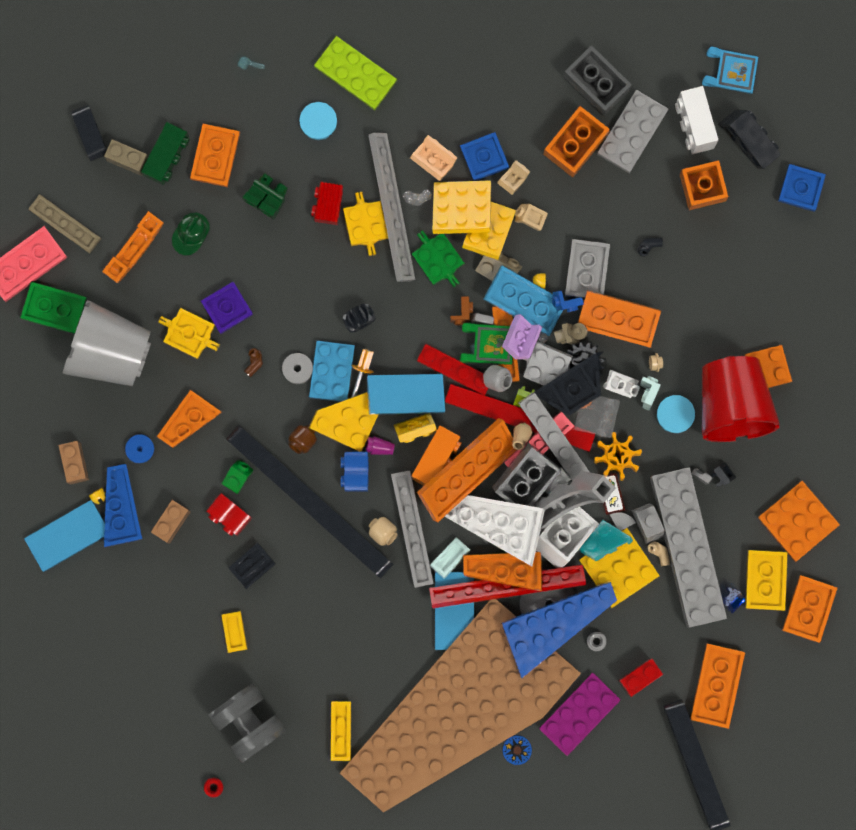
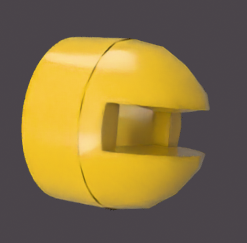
[533,273,546,289]
[89,488,106,504]

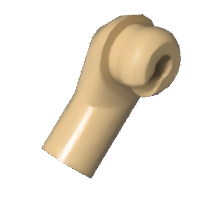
[648,542,670,566]

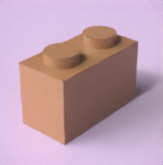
[59,441,89,485]
[151,500,190,544]

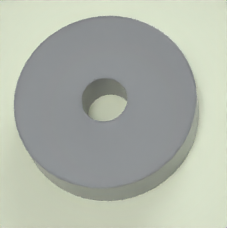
[282,353,313,384]

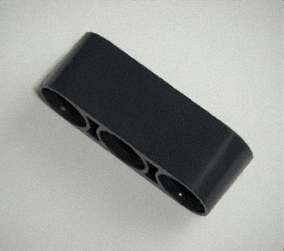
[71,105,107,161]

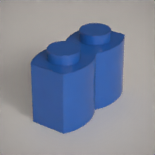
[341,452,369,492]

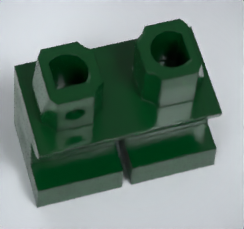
[242,173,288,220]

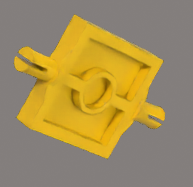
[343,192,388,256]
[158,308,220,359]

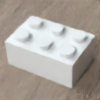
[675,86,718,155]

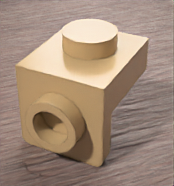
[498,161,530,195]

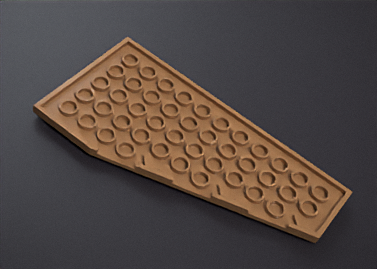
[340,599,581,812]

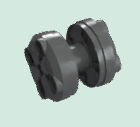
[208,683,286,763]

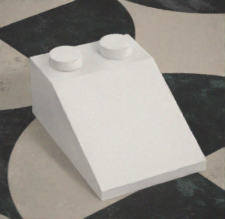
[536,507,599,568]

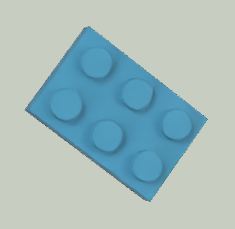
[309,341,355,402]

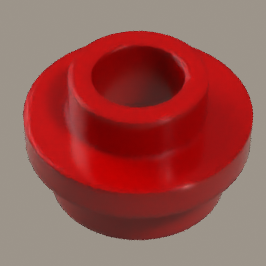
[204,778,224,797]

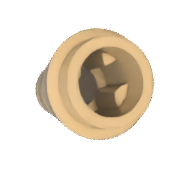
[513,423,532,450]

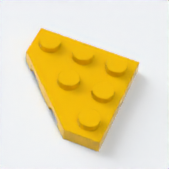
[309,392,379,452]

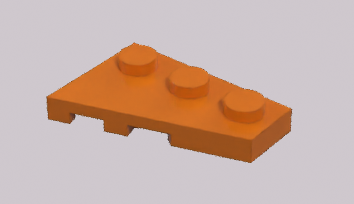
[157,390,222,448]

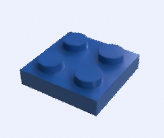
[460,132,509,181]
[778,164,826,212]

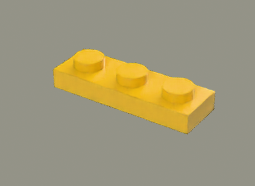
[331,702,351,761]

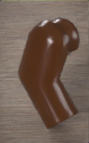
[244,348,263,377]

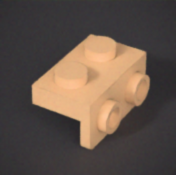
[410,135,457,181]

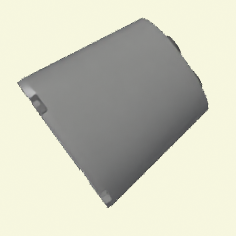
[63,300,151,386]

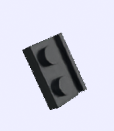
[229,543,276,589]

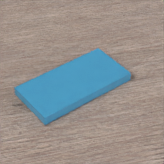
[483,266,563,336]
[367,374,445,415]
[24,500,105,572]
[435,572,474,650]

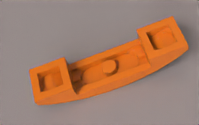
[102,211,164,283]

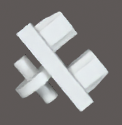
[603,370,640,398]

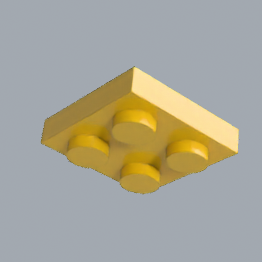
[394,413,437,443]

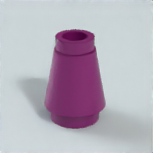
[365,436,395,455]

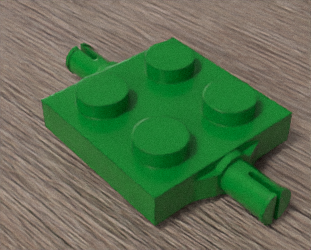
[412,230,465,288]

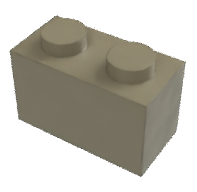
[104,140,148,176]

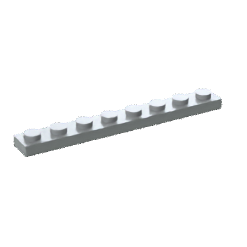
[369,133,415,282]

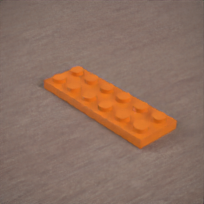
[417,418,516,522]

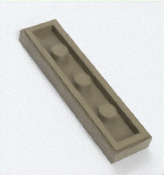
[28,194,101,254]

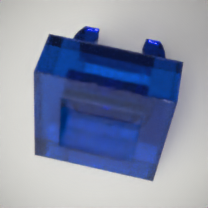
[721,587,745,614]

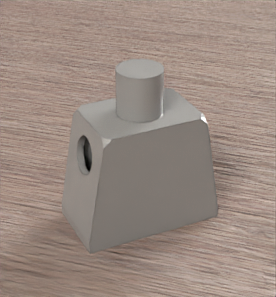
[632,503,665,544]

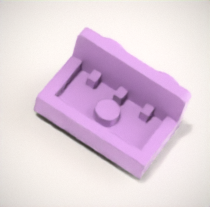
[502,314,542,360]

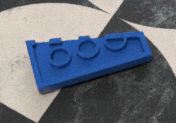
[104,464,142,547]

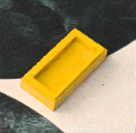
[221,611,247,653]

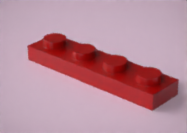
[417,344,489,396]

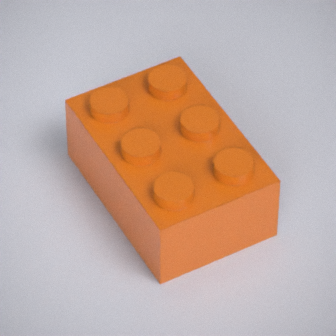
[543,106,610,177]
[412,426,461,486]

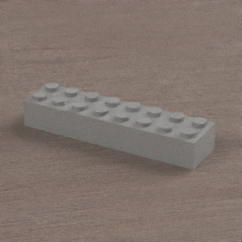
[650,467,727,628]

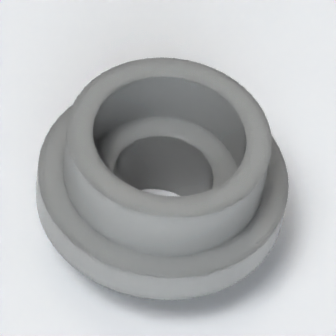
[587,632,606,651]

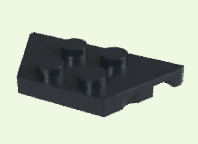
[535,353,601,416]

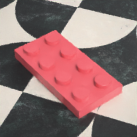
[0,226,67,302]

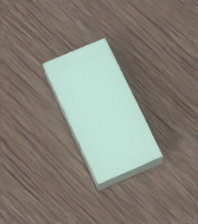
[430,537,470,579]

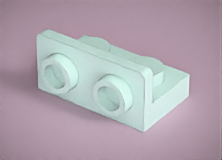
[640,376,661,410]

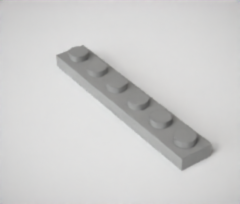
[518,392,589,481]
[391,470,433,588]

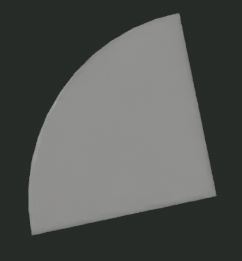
[470,313,494,325]
[691,468,712,485]
[609,513,636,531]

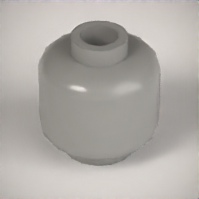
[483,365,512,392]

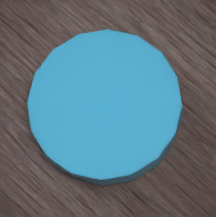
[299,102,337,140]
[656,395,695,433]

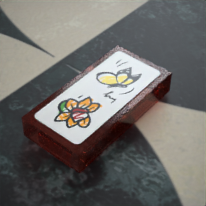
[603,473,625,515]

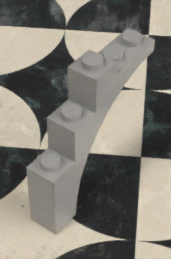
[532,471,616,532]

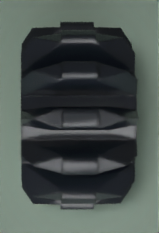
[342,304,376,333]

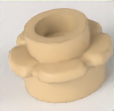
[649,353,663,372]

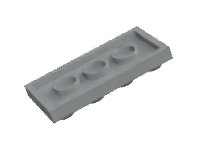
[597,90,669,174]

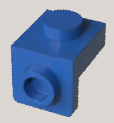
[552,291,584,312]

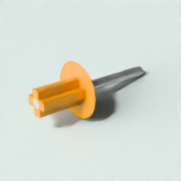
[351,349,374,398]

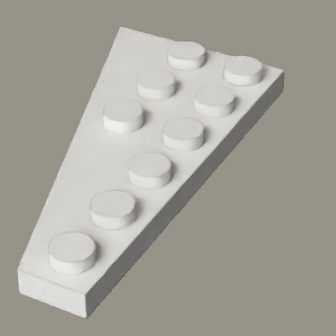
[445,495,545,566]

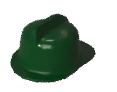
[172,213,210,256]

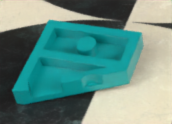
[580,520,633,561]

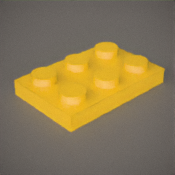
[462,202,516,260]
[745,550,787,611]

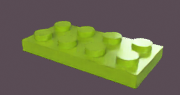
[314,36,397,110]

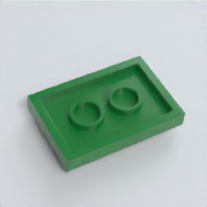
[20,282,87,334]

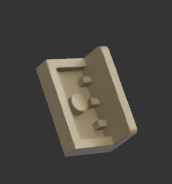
[475,251,522,281]

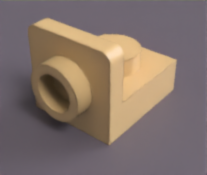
[514,204,548,231]

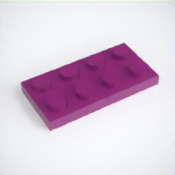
[539,673,621,756]

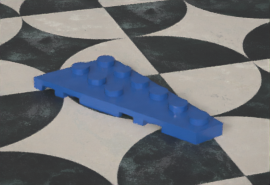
[501,582,617,678]

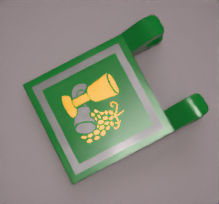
[460,323,512,365]

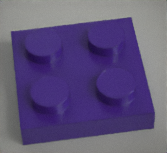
[201,282,253,334]

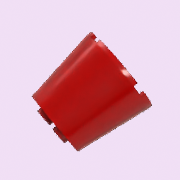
[702,356,780,442]

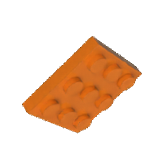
[758,481,840,562]

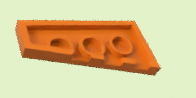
[463,552,542,591]

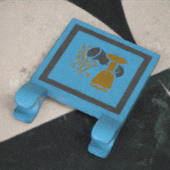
[702,47,758,94]

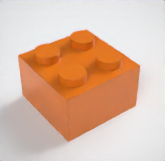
[680,161,728,210]

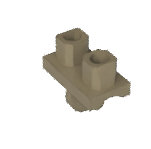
[554,323,588,345]

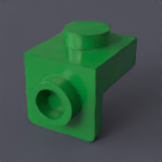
[222,460,254,494]

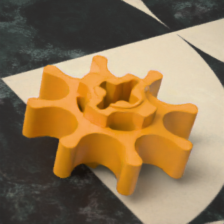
[594,432,642,481]

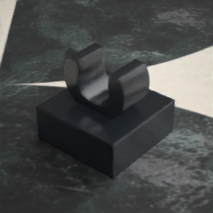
[711,462,736,487]

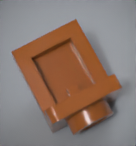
[450,296,473,326]

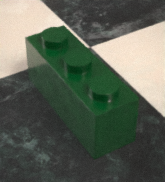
[141,122,190,186]

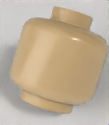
[369,517,397,546]

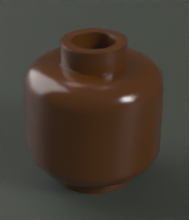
[288,425,317,454]

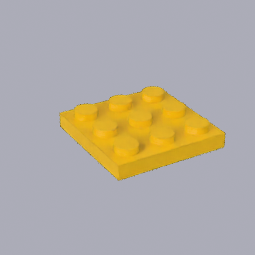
[432,181,491,234]
[579,528,660,608]

